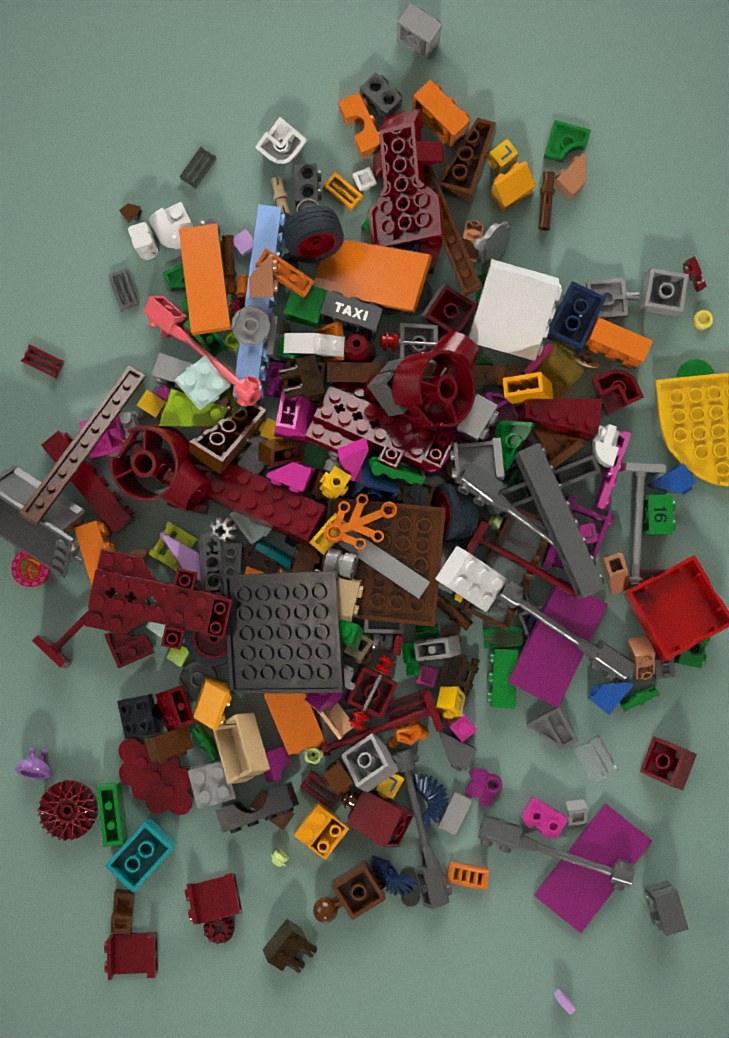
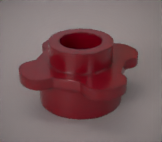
[229,299,245,314]

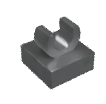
[654,658,676,679]

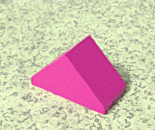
[338,438,369,481]

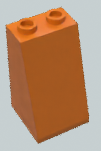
[263,693,325,755]

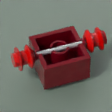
[344,655,398,731]

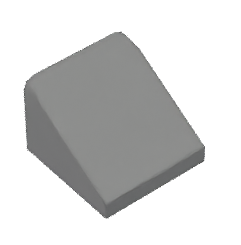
[566,799,588,826]

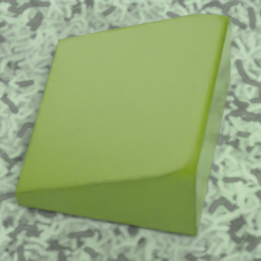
[166,644,190,667]

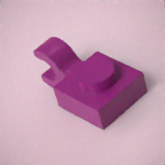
[266,363,287,398]

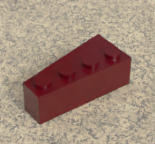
[517,399,602,441]

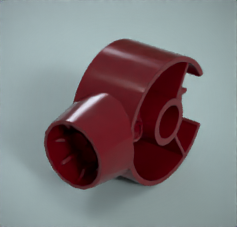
[392,331,479,428]
[110,424,210,512]

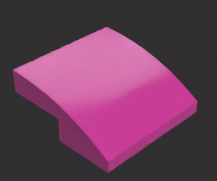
[79,416,125,460]

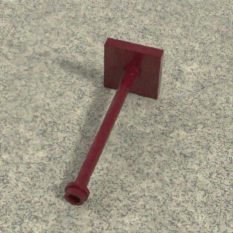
[464,517,577,599]
[32,587,117,668]
[321,688,444,756]

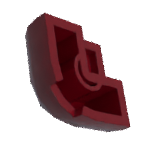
[592,369,644,415]

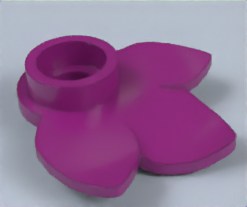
[465,768,502,807]

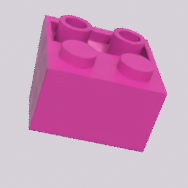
[274,392,318,443]
[266,462,317,493]

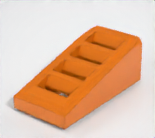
[447,862,489,890]

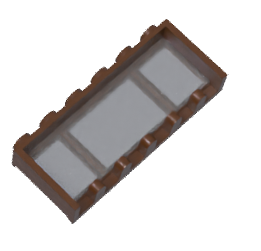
[463,507,548,631]

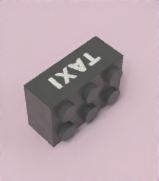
[320,291,383,339]

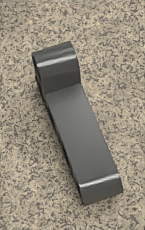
[198,532,224,596]

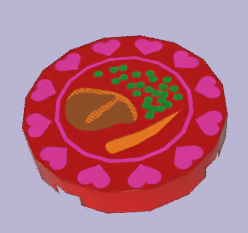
[11,551,51,587]

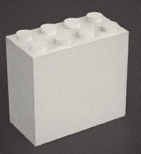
[469,259,562,361]

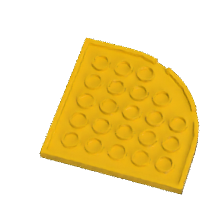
[654,373,729,487]

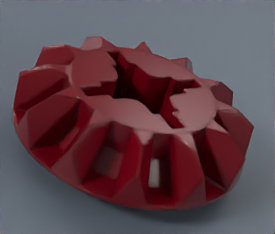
[203,917,235,945]

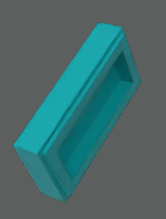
[255,539,293,568]

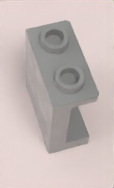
[450,438,504,484]

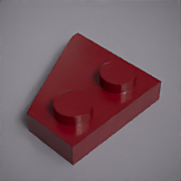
[104,633,155,669]

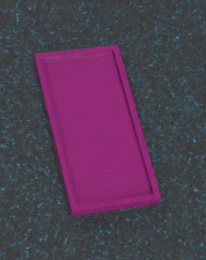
[507,578,608,708]
[534,803,652,933]

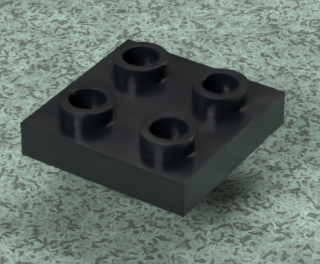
[117,694,162,739]

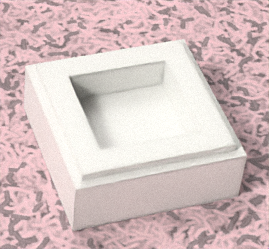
[352,167,377,193]

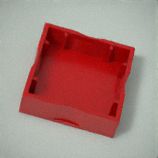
[623,555,729,663]

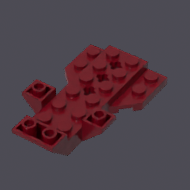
[369,108,445,248]
[305,382,456,470]
[85,548,232,650]

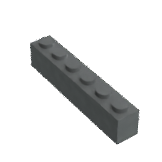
[486,454,601,515]

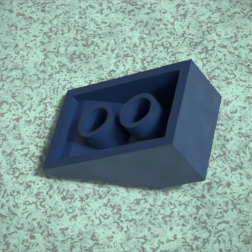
[544,281,607,353]

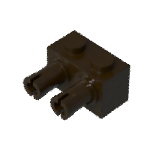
[278,354,325,401]
[262,919,317,973]

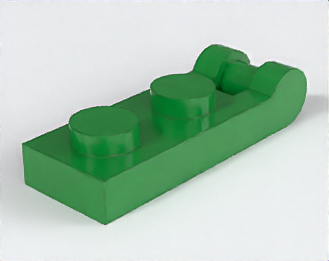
[368,457,425,485]

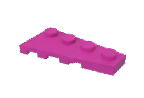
[593,431,631,510]

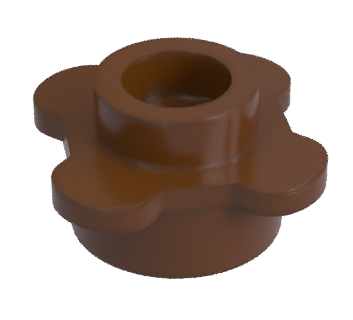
[441,625,462,643]
[341,788,358,808]

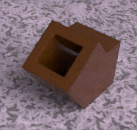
[119,203,142,223]

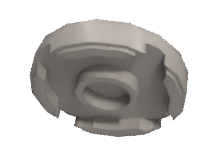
[231,306,271,346]

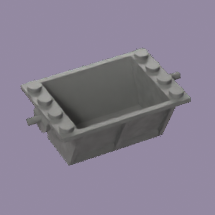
[0,465,86,578]

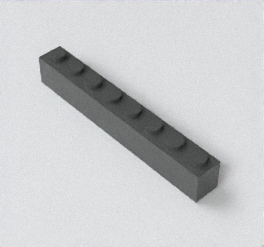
[514,443,605,599]

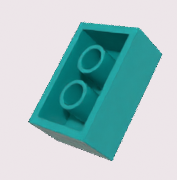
[105,817,177,893]

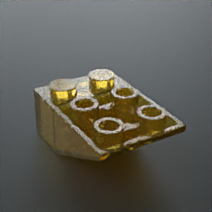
[532,343,587,399]

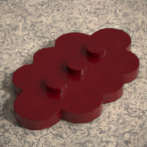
[118,737,194,815]

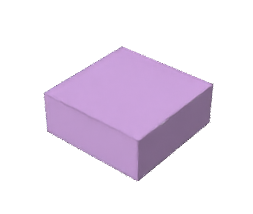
[234,229,254,257]
[553,989,576,1015]

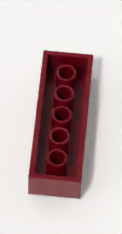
[205,463,327,547]

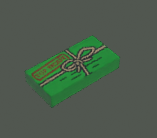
[483,626,523,649]

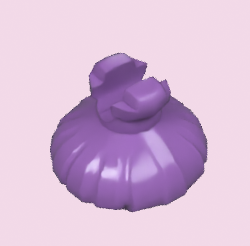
[15,748,52,780]

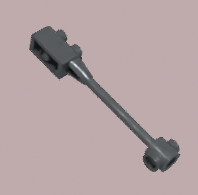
[455,461,588,549]
[496,580,636,682]
[392,748,452,909]
[478,814,634,891]

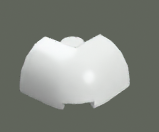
[255,117,308,164]
[149,202,193,250]
[592,424,620,468]

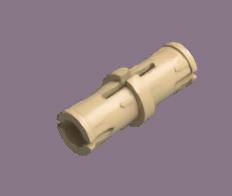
[271,177,290,217]

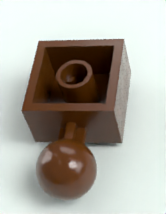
[313,860,386,923]

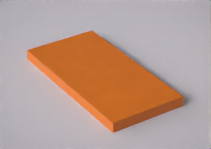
[312,240,432,313]

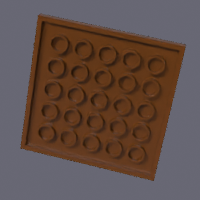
[321,498,446,626]

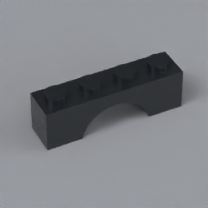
[216,782,299,834]

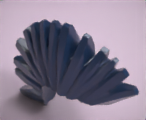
[414,774,448,827]
[371,855,418,896]

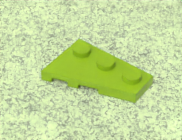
[159,389,227,426]

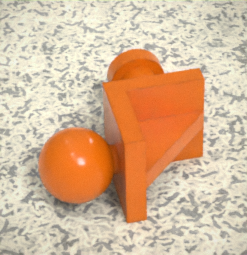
[387,719,429,749]

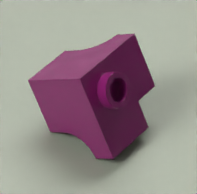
[304,693,343,713]
[263,745,291,782]

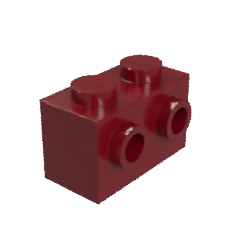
[155,685,195,731]

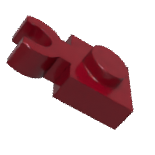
[683,256,707,292]

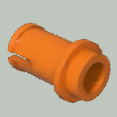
[235,275,249,301]

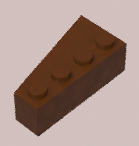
[438,117,496,202]
[188,403,266,474]
[291,499,328,572]

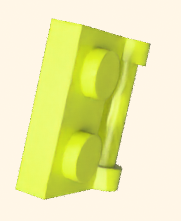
[148,521,198,571]

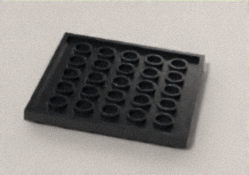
[223,570,345,694]

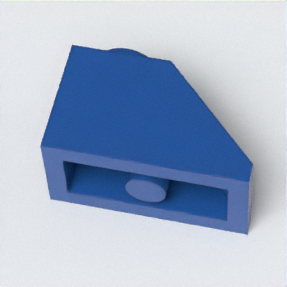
[647,463,696,495]
[588,681,633,715]

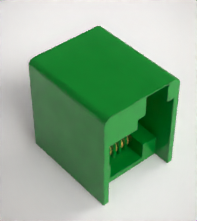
[284,286,327,329]

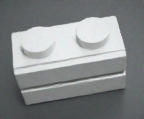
[128,222,159,260]

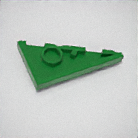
[495,420,535,481]

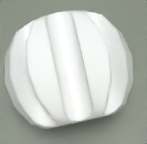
[210,516,238,543]

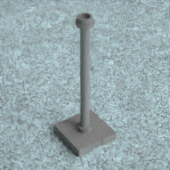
[618,463,666,584]

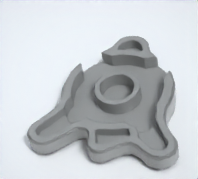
[474,221,511,274]

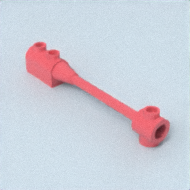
[144,296,262,407]

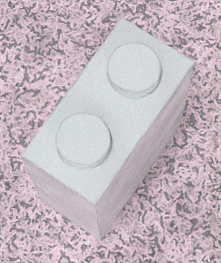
[284,333,345,357]

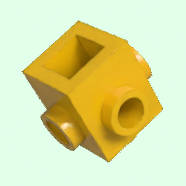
[319,466,351,500]

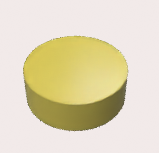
[693,310,713,330]

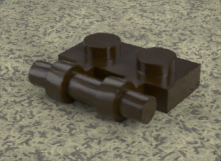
[437,654,480,697]

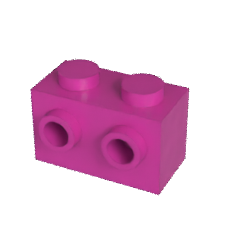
[520,795,568,839]

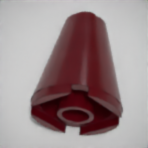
[340,334,376,363]

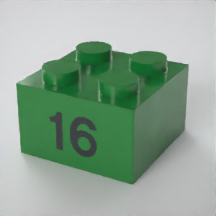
[642,495,676,536]

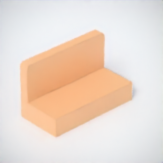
[318,702,352,740]

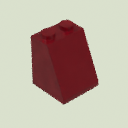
[347,790,414,848]

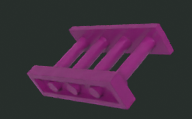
[540,495,614,570]

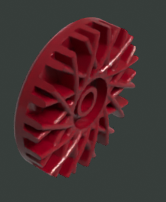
[37,780,98,841]

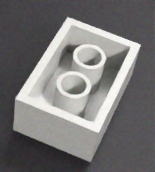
[436,546,507,612]

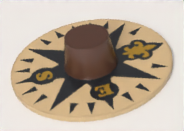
[572,353,599,368]

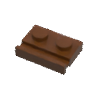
[547,439,584,468]

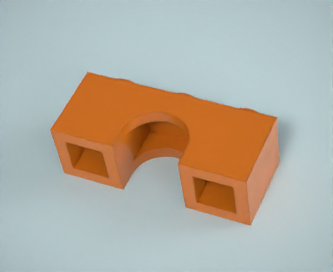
[338,92,381,159]

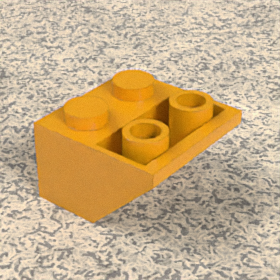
[490,161,536,213]
[193,676,232,731]
[294,801,349,860]

